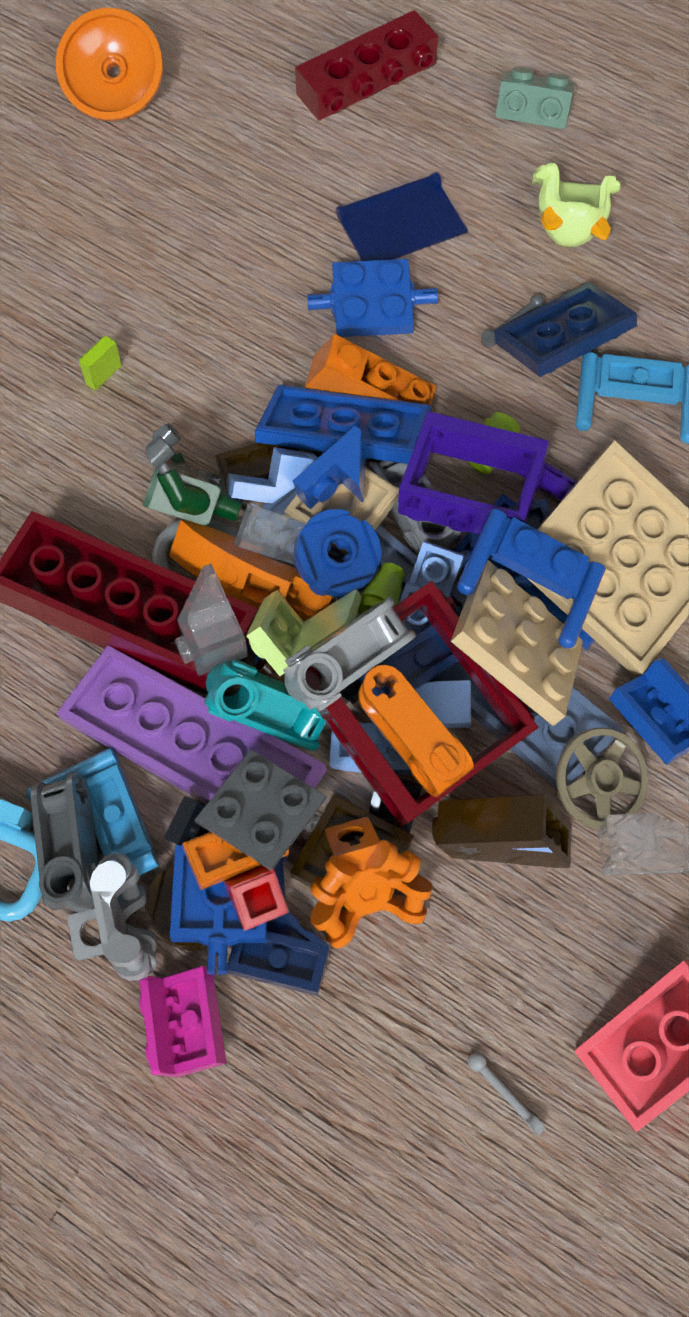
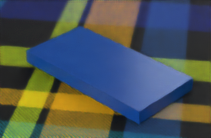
[255,385,432,464]

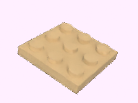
[451,560,583,726]

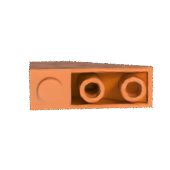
[305,334,436,406]

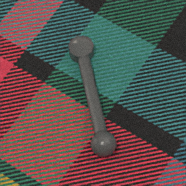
[481,295,545,347]

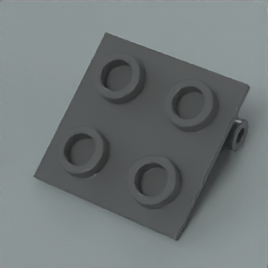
[195,750,327,871]

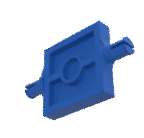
[307,259,438,337]
[170,845,267,975]

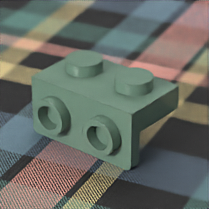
[496,67,576,129]

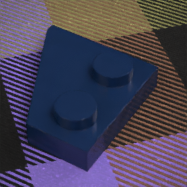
[227,911,330,996]

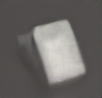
[234,503,307,565]

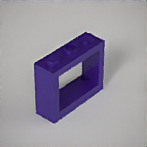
[398,411,549,535]

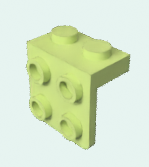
[246,590,362,676]

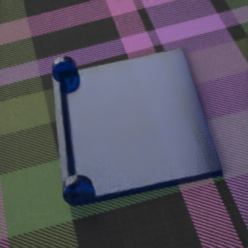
[336,172,468,261]

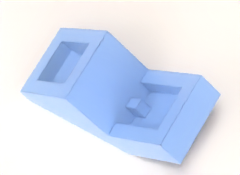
[226,447,318,504]

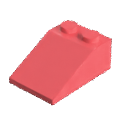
[574,960,689,1132]

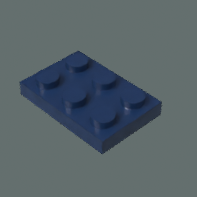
[494,282,637,377]

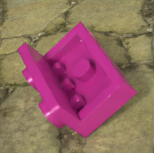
[139,966,227,1077]

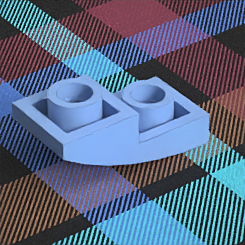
[399,541,466,634]

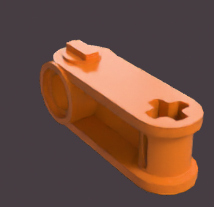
[358,665,474,797]

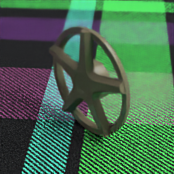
[556,727,648,829]

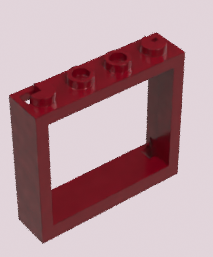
[305,581,539,827]

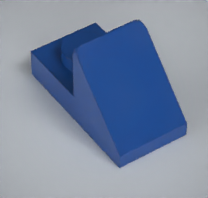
[293,425,366,509]

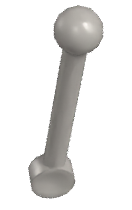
[467,1052,546,1136]

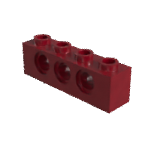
[295,10,438,121]

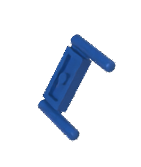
[457,509,606,649]

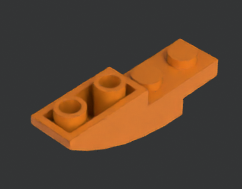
[169,518,332,621]

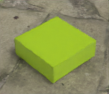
[79,335,122,391]

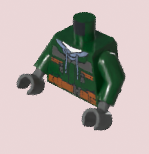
[143,423,243,526]

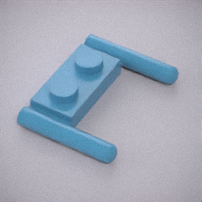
[575,352,689,444]
[26,747,160,892]

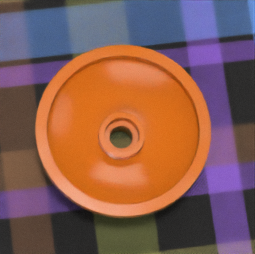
[56,8,163,121]

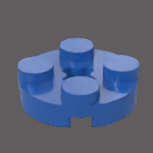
[294,509,382,597]

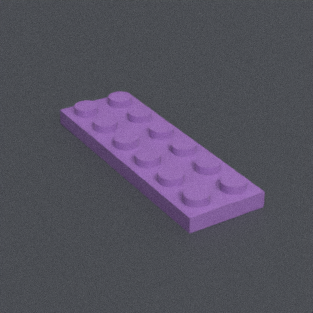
[57,645,327,804]

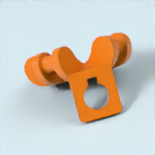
[310,817,433,948]

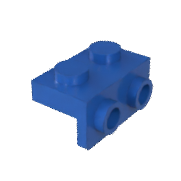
[608,657,689,765]

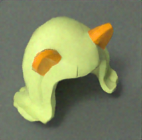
[532,163,621,247]

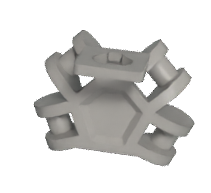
[67,852,157,981]

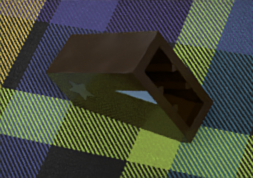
[432,795,572,868]

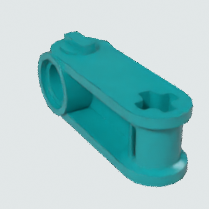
[204,659,326,751]

